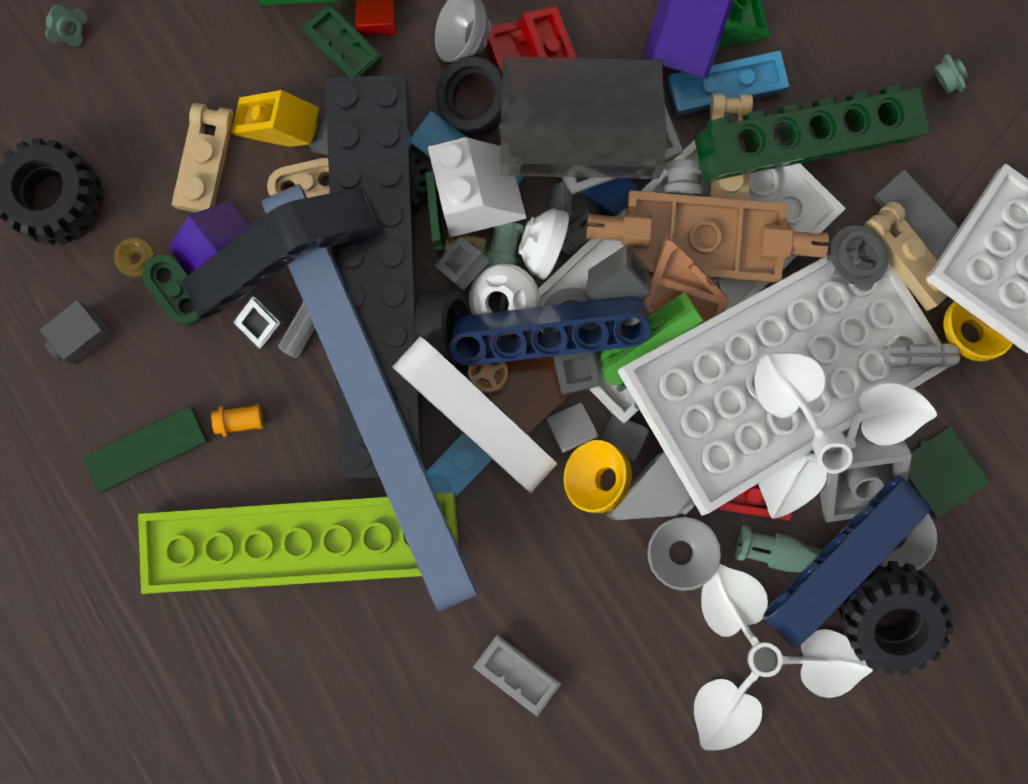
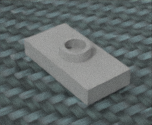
[473,634,561,716]

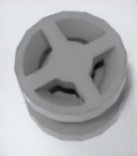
[664,159,703,196]

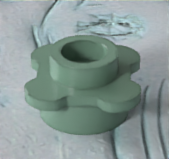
[45,5,87,47]
[934,54,969,94]

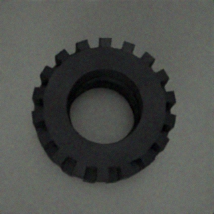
[0,138,104,245]
[838,561,953,675]

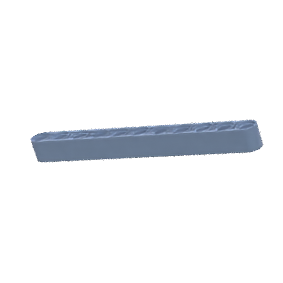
[261,184,478,612]

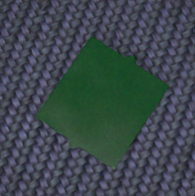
[425,172,445,254]
[908,426,990,519]

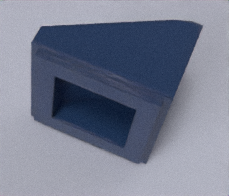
[583,175,640,216]

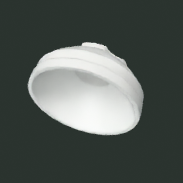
[518,208,569,280]
[469,264,540,335]

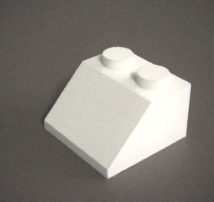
[428,137,526,237]

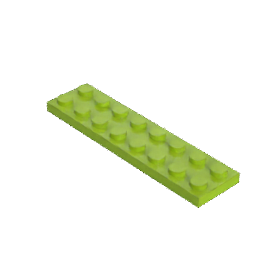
[138,492,458,594]

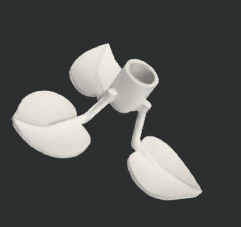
[754,352,937,519]
[694,564,873,750]

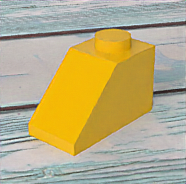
[231,90,320,147]

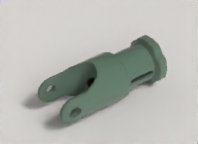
[480,222,525,311]
[735,525,821,573]

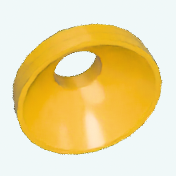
[944,301,1013,362]
[563,440,632,513]

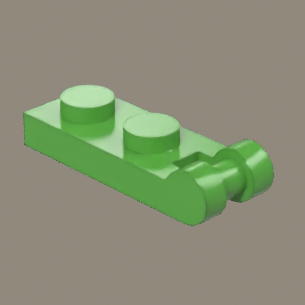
[597,292,703,385]

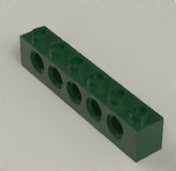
[694,84,930,183]

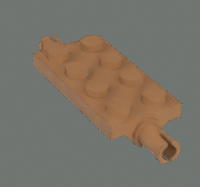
[586,190,829,284]

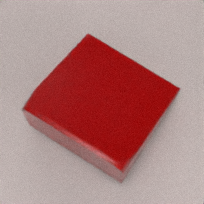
[355,0,396,37]

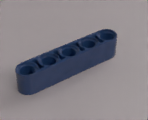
[450,296,650,365]
[762,476,931,647]

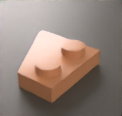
[642,237,729,327]

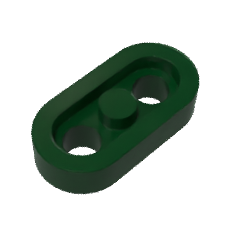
[142,254,203,326]

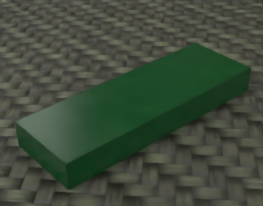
[82,407,209,493]

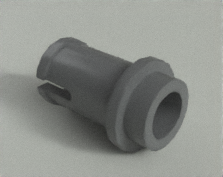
[561,207,599,256]

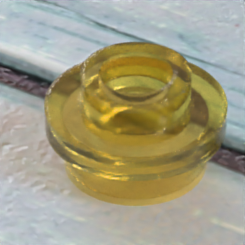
[114,238,154,277]

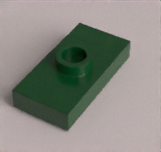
[302,2,383,77]

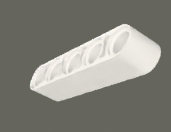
[392,337,557,493]

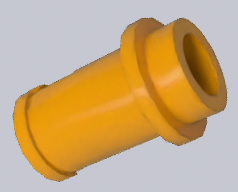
[211,404,264,437]

